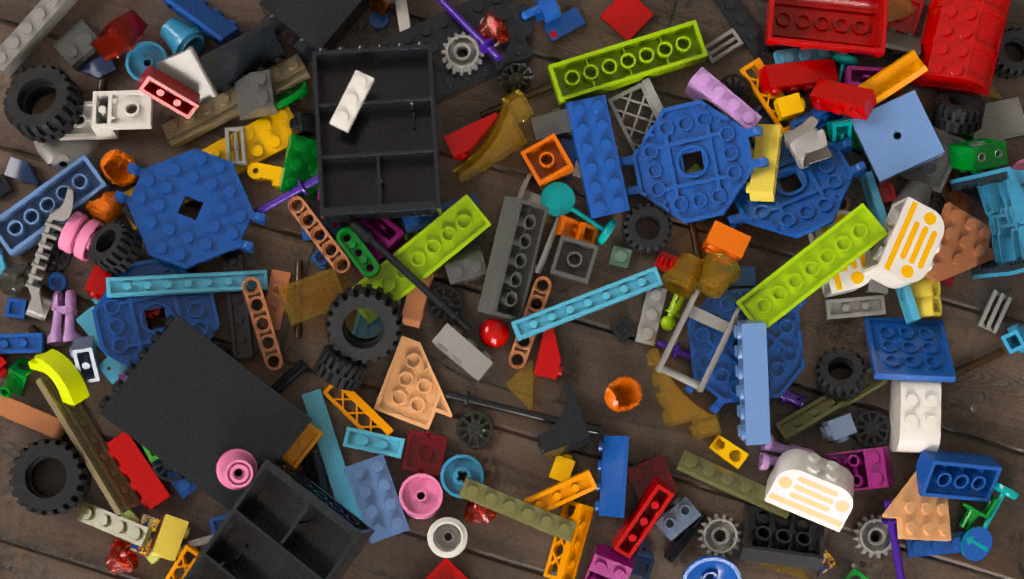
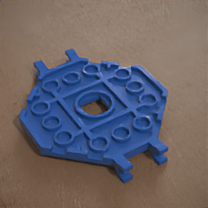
[619,100,770,224]
[727,134,866,239]
[114,148,267,270]
[92,258,220,367]
[684,288,807,414]

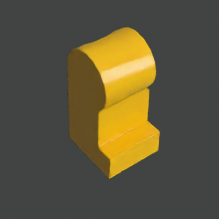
[247,162,283,189]
[709,435,749,470]

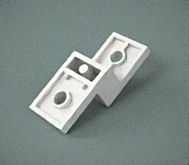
[58,90,153,141]

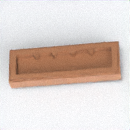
[261,269,292,331]

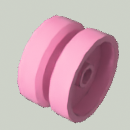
[58,211,105,262]
[399,474,443,519]

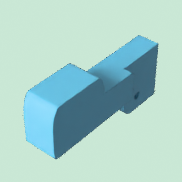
[76,306,127,384]

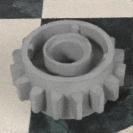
[441,32,484,76]
[697,514,741,557]
[852,514,892,558]

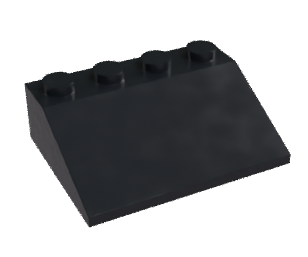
[198,21,287,93]
[739,501,824,571]

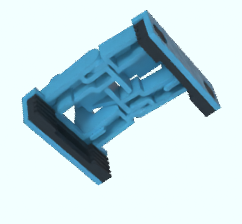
[950,166,1024,279]

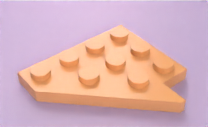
[373,336,453,430]
[882,472,952,541]

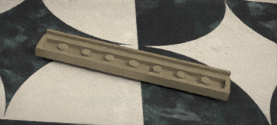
[161,53,311,150]
[35,375,141,516]

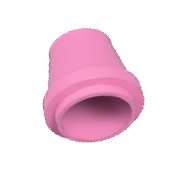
[216,448,258,490]

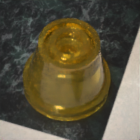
[698,252,741,298]
[662,253,705,298]

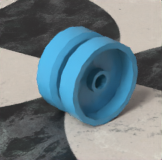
[125,41,170,83]
[440,454,484,498]

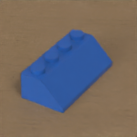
[162,0,242,46]
[595,436,629,518]
[916,450,1002,502]

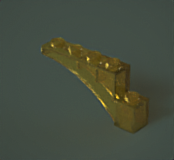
[453,89,534,183]
[646,348,722,440]

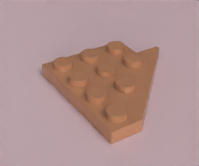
[925,203,994,282]

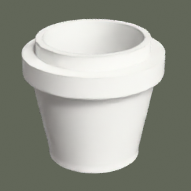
[427,517,468,558]

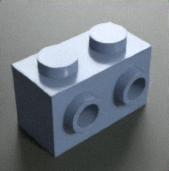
[69,335,101,383]
[819,413,857,444]
[655,496,701,541]

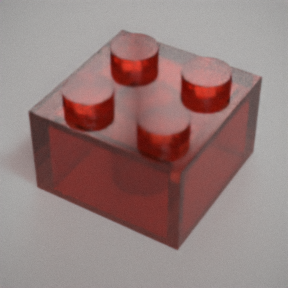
[91,8,148,62]

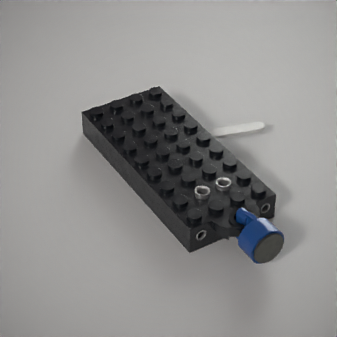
[368,0,562,105]

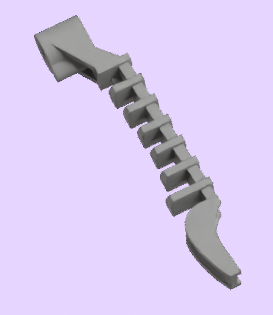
[25,186,74,321]

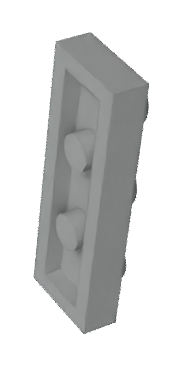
[635,287,667,346]
[824,295,886,320]

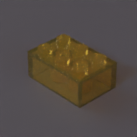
[277,268,343,327]

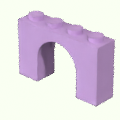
[685,67,762,129]

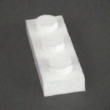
[329,70,374,133]

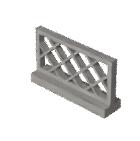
[608,77,664,153]

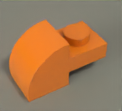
[555,215,599,245]

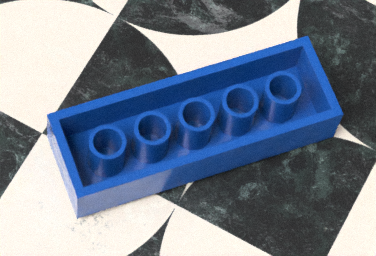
[565,95,630,219]

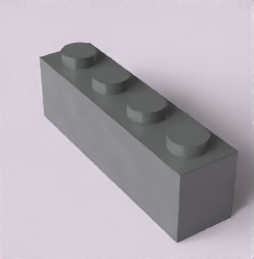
[530,107,611,143]

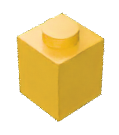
[773,92,806,121]
[549,453,576,482]

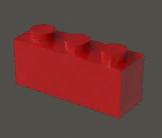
[138,64,200,120]
[809,78,876,120]

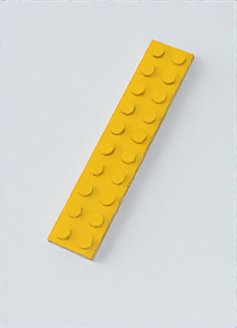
[123,106,305,231]

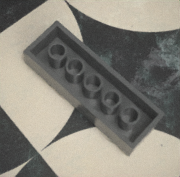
[477,196,548,320]

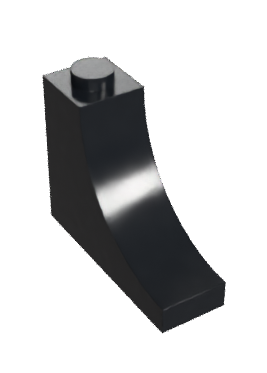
[538,384,593,460]

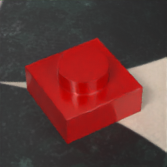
[877,181,897,204]

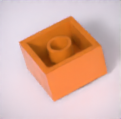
[520,133,575,190]
[701,220,751,264]

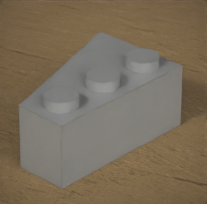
[432,323,494,382]

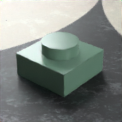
[608,245,632,270]

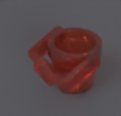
[477,11,510,43]
[463,500,498,524]
[105,539,139,575]

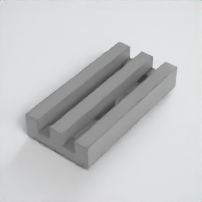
[705,28,744,65]
[225,126,248,166]
[977,289,1012,334]

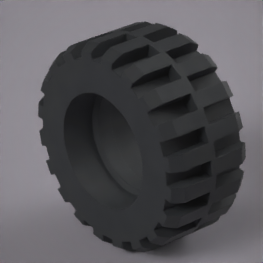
[3,65,84,143]
[325,284,403,364]
[9,439,92,515]

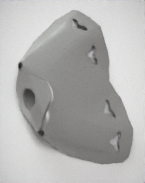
[34,138,99,170]

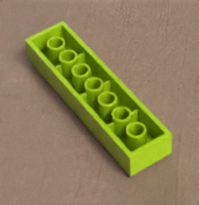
[548,20,708,107]

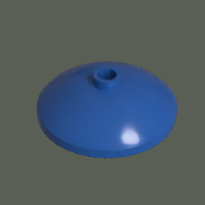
[681,555,742,579]

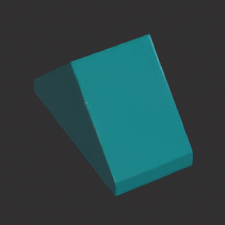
[826,118,852,143]

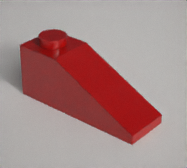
[443,112,498,161]
[533,328,564,381]

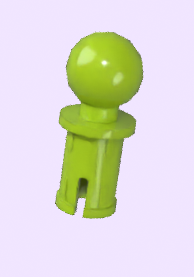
[660,294,686,331]

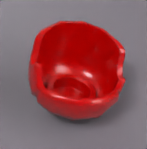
[478,318,510,348]

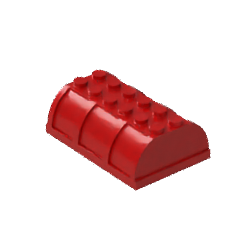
[764,0,888,58]
[910,0,1012,97]

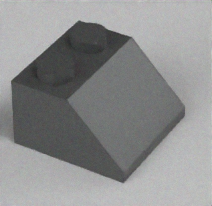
[52,18,106,72]
[880,28,921,61]
[235,69,279,120]
[444,239,487,287]

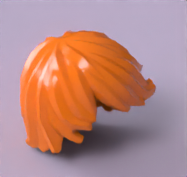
[100,149,137,187]
[85,191,123,223]
[604,376,643,412]

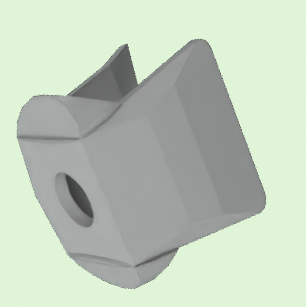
[784,116,832,169]

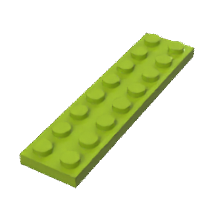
[351,194,492,324]
[736,203,888,329]

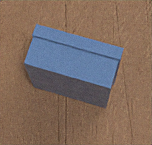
[851,90,945,185]

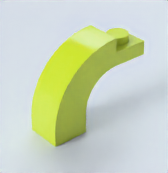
[28,349,90,406]

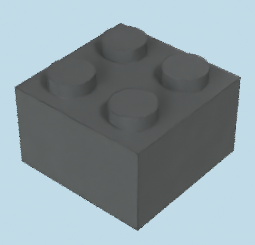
[550,235,599,286]

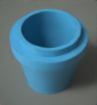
[160,17,205,55]

